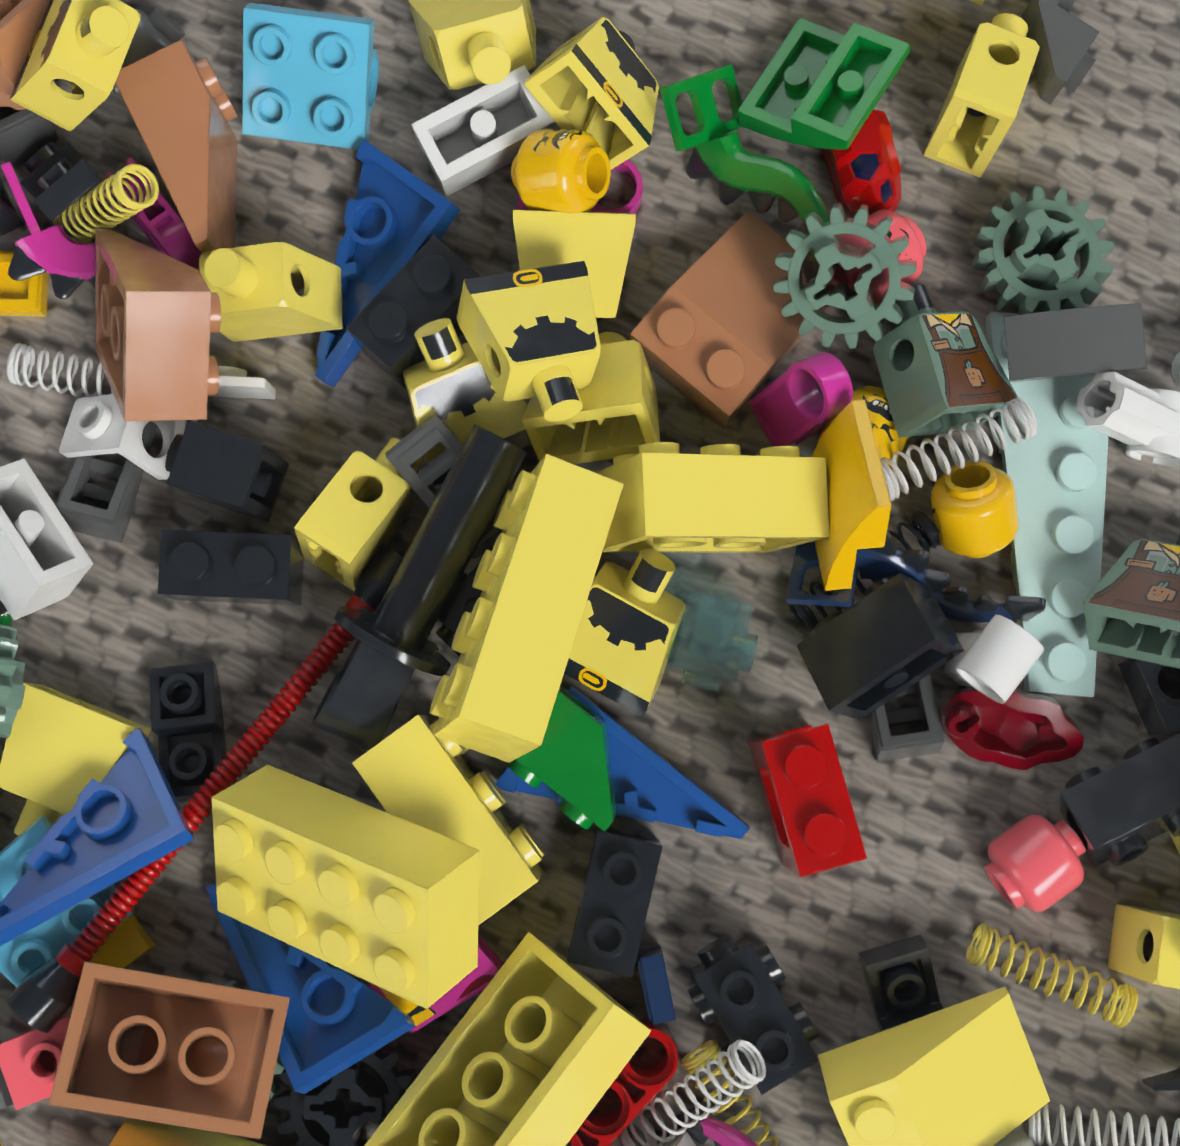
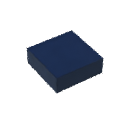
[637,946,676,1025]

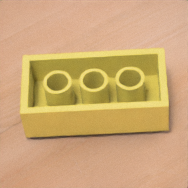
[430,454,624,763]
[211,764,480,1009]
[364,932,651,1146]

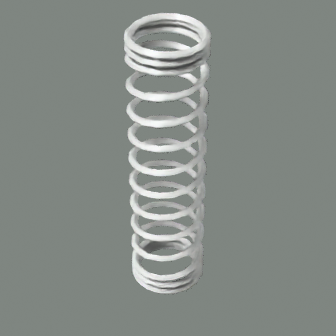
[6,343,113,397]
[880,397,1037,501]
[620,1039,766,1146]
[1028,1104,1180,1146]

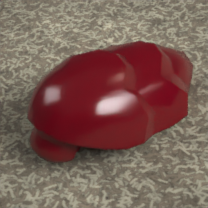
[941,685,1084,770]

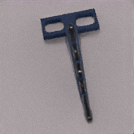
[785,531,1046,623]

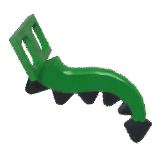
[660,64,838,283]

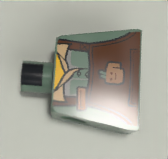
[873,285,1017,438]
[1083,534,1180,669]

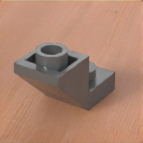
[1021,0,1100,105]

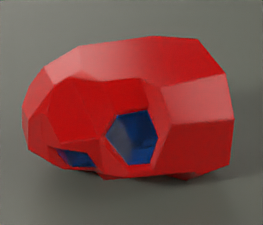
[822,109,901,218]

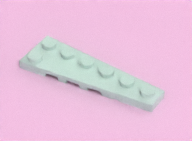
[986,311,1109,698]

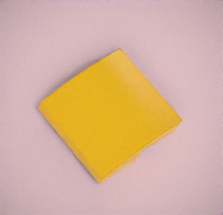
[811,400,891,591]

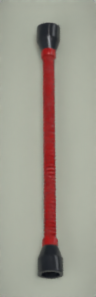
[6,544,403,1033]

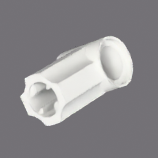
[1076,372,1180,466]
[944,614,1044,704]

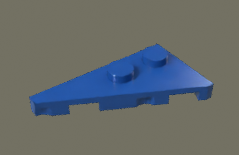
[315,139,460,387]
[495,686,750,839]
[0,728,194,946]
[205,882,416,1094]

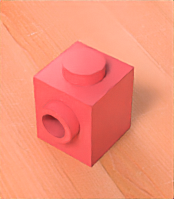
[0,1013,71,1110]

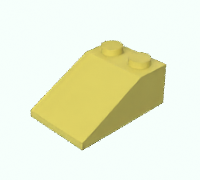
[818,986,1050,1146]

